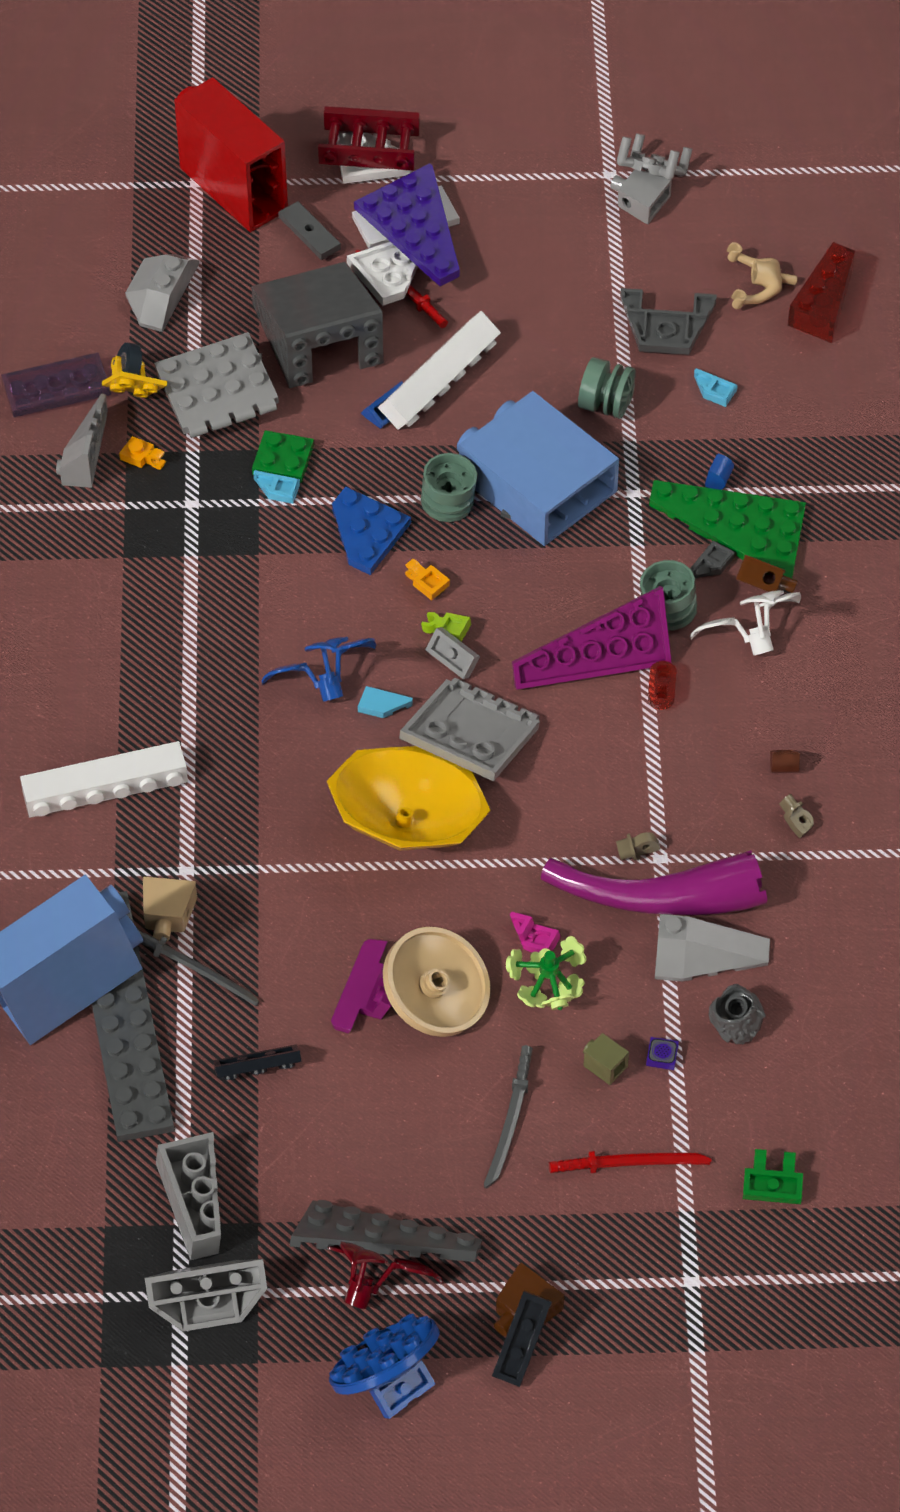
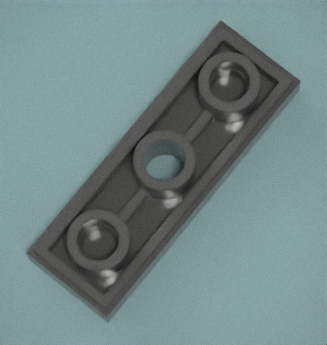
[279,201,341,260]

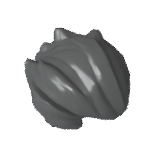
[708,984,766,1045]

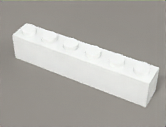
[378,311,501,430]
[20,741,188,818]

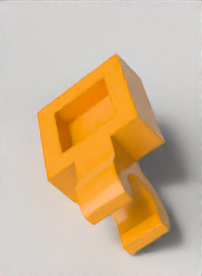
[119,436,166,470]
[405,559,450,600]

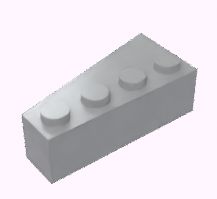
[156,1132,221,1260]

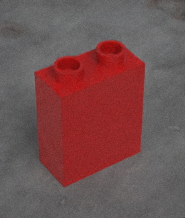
[174,77,288,233]

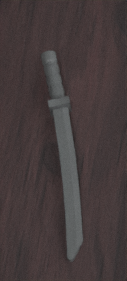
[138,930,259,1006]
[484,1045,533,1189]

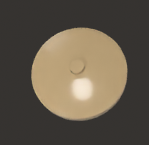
[383,927,490,1037]

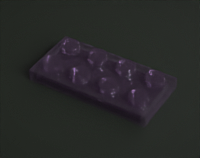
[1,353,111,418]

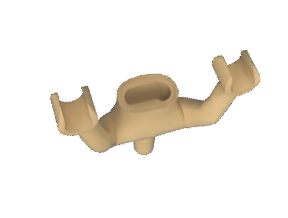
[727,242,797,309]

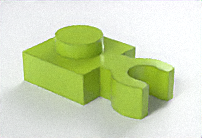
[421,612,472,642]

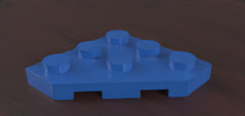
[332,486,411,575]

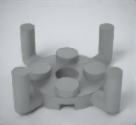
[617,133,693,180]

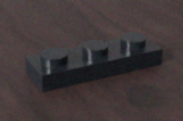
[213,1044,302,1080]
[492,1290,552,1387]

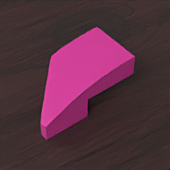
[510,911,561,953]

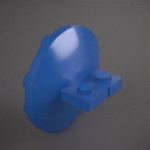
[329,1313,440,1419]

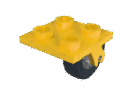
[102,343,167,398]

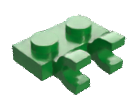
[743,1149,803,1205]

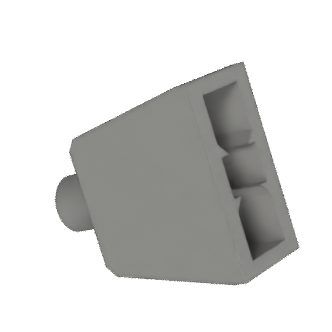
[610,170,672,224]

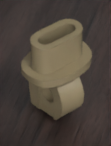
[779,794,814,838]
[616,832,661,861]

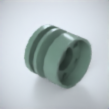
[578,357,636,419]
[421,453,477,522]
[640,560,697,631]

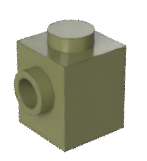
[583,1033,629,1085]

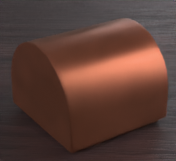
[770,750,800,773]

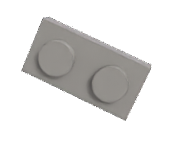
[425,627,480,679]

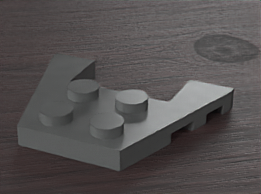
[620,288,717,355]

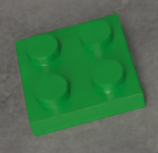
[252,430,314,483]

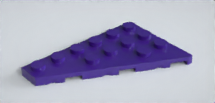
[354,163,460,287]

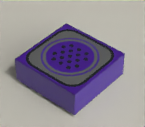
[646,1037,679,1070]

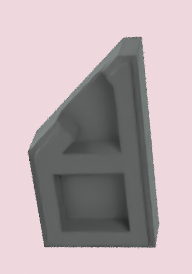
[690,541,735,578]

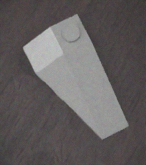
[56,394,108,488]
[655,914,770,982]

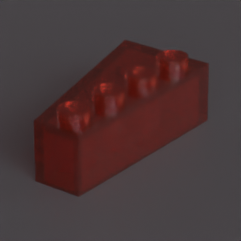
[788,242,855,343]

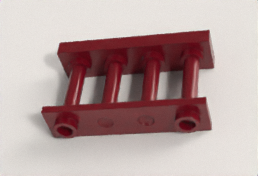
[318,106,420,171]

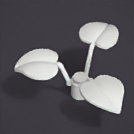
[690,590,801,656]

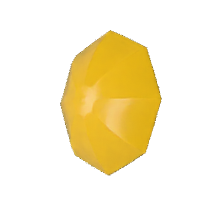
[327,746,490,851]

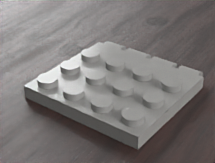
[154,332,279,438]
[399,678,540,781]

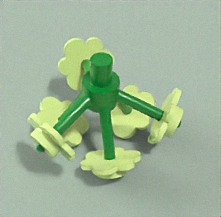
[506,936,586,1010]

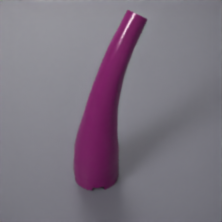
[541,850,767,915]

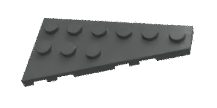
[290,1200,482,1262]

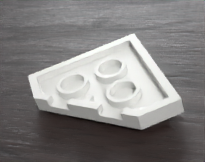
[337,131,414,184]
[347,242,418,306]

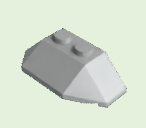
[125,254,199,332]
[145,1259,267,1332]

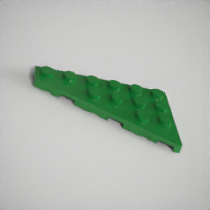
[649,480,806,578]

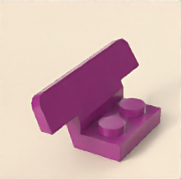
[331,939,392,1034]

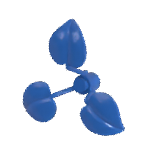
[261,637,376,702]

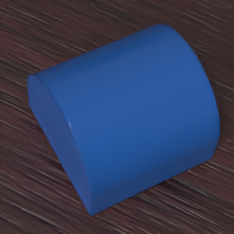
[705,453,734,490]

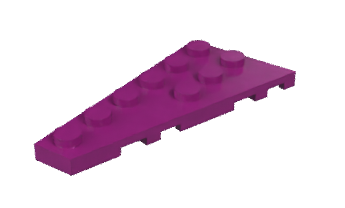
[512,586,672,690]

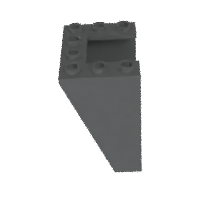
[251,262,384,388]

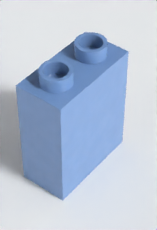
[457,391,619,546]
[0,874,144,1045]

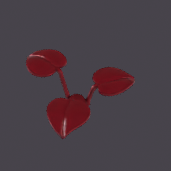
[314,1241,443,1309]

